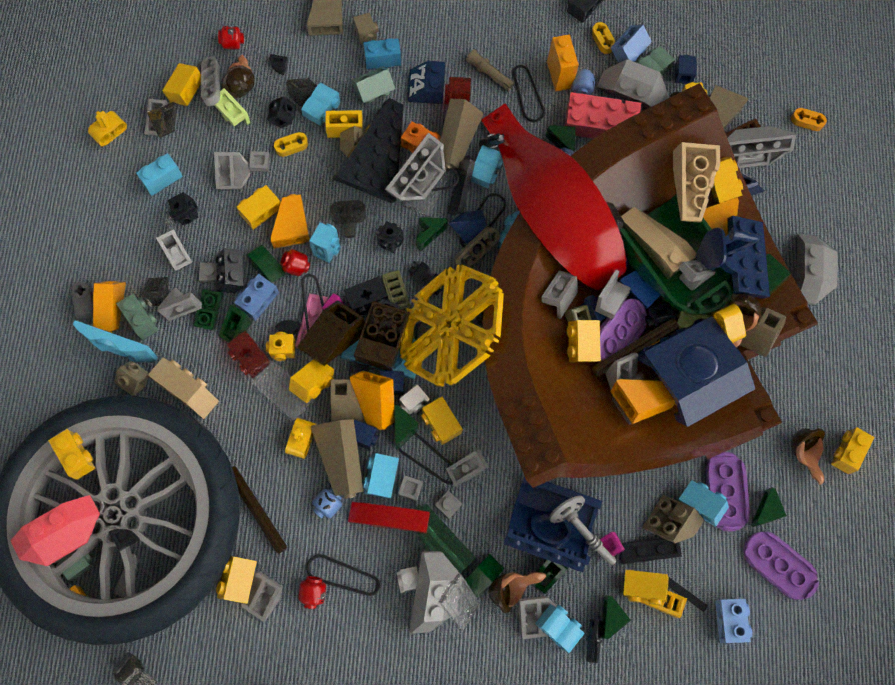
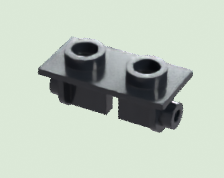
[409,261,444,295]

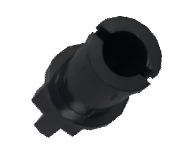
[479,133,505,148]
[586,619,603,663]

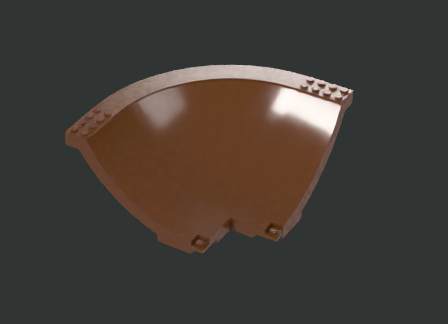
[483,83,818,488]

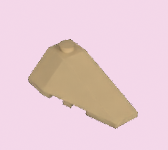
[673,142,720,222]
[619,207,696,279]

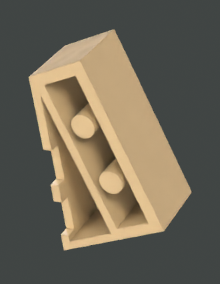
[148,357,219,419]

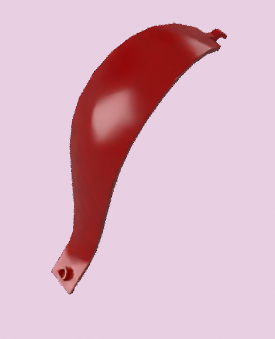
[481,103,626,290]

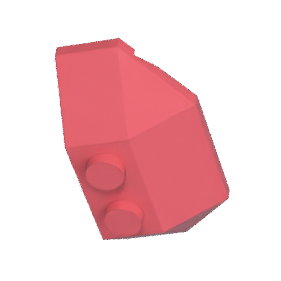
[10,495,100,566]

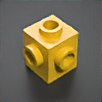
[266,332,295,361]

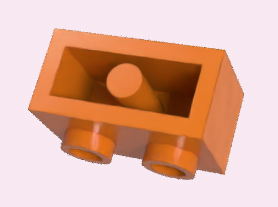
[401,121,441,153]

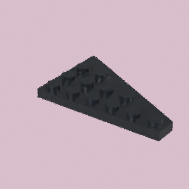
[333,98,403,203]

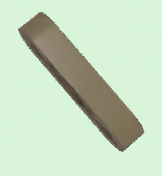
[454,227,500,268]

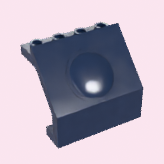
[637,316,755,427]
[504,476,603,573]

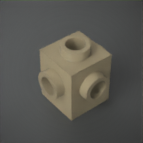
[114,361,149,396]

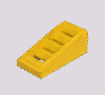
[640,591,687,618]

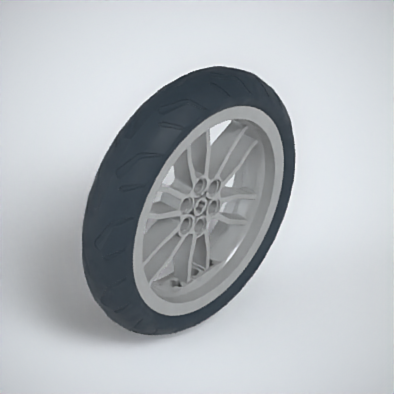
[0,395,239,645]

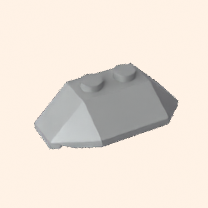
[596,59,668,108]
[727,126,796,168]
[385,133,446,201]
[796,234,837,305]
[409,551,461,634]

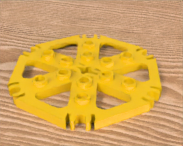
[400,264,504,387]

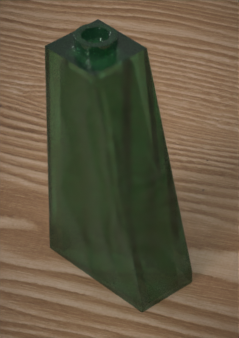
[414,503,476,573]

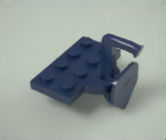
[696,216,770,299]

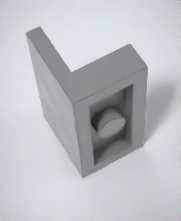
[542,270,578,319]
[595,270,631,319]

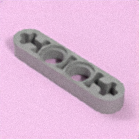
[201,56,220,106]

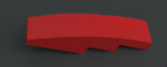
[348,502,430,533]

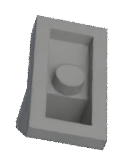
[156,229,192,271]
[678,260,715,290]
[157,288,202,321]
[446,450,489,486]

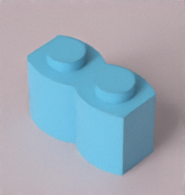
[301,83,340,126]
[471,145,503,189]
[535,604,585,653]

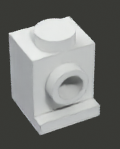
[399,385,430,415]
[397,566,418,593]

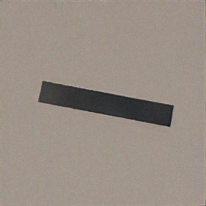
[668,577,708,612]

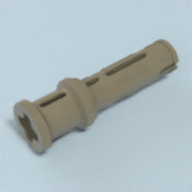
[466,49,515,92]

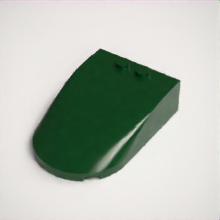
[619,193,733,315]

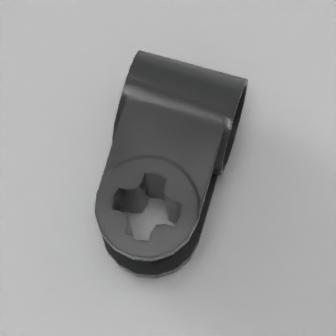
[71,282,94,322]

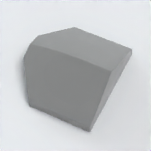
[214,152,250,189]
[605,352,639,389]
[241,571,283,622]
[518,596,556,639]

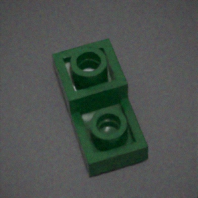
[246,245,287,283]
[194,289,223,330]

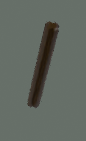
[592,319,679,377]
[232,466,287,554]

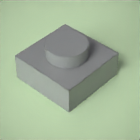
[249,151,270,172]
[199,263,217,283]
[398,475,423,502]
[434,491,463,519]

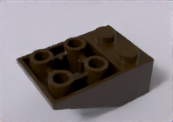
[298,300,365,366]
[354,301,410,371]

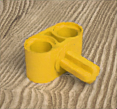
[88,111,127,146]
[709,304,746,343]
[285,418,317,459]

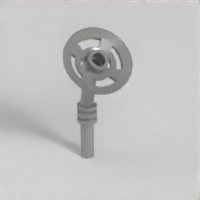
[549,496,616,565]

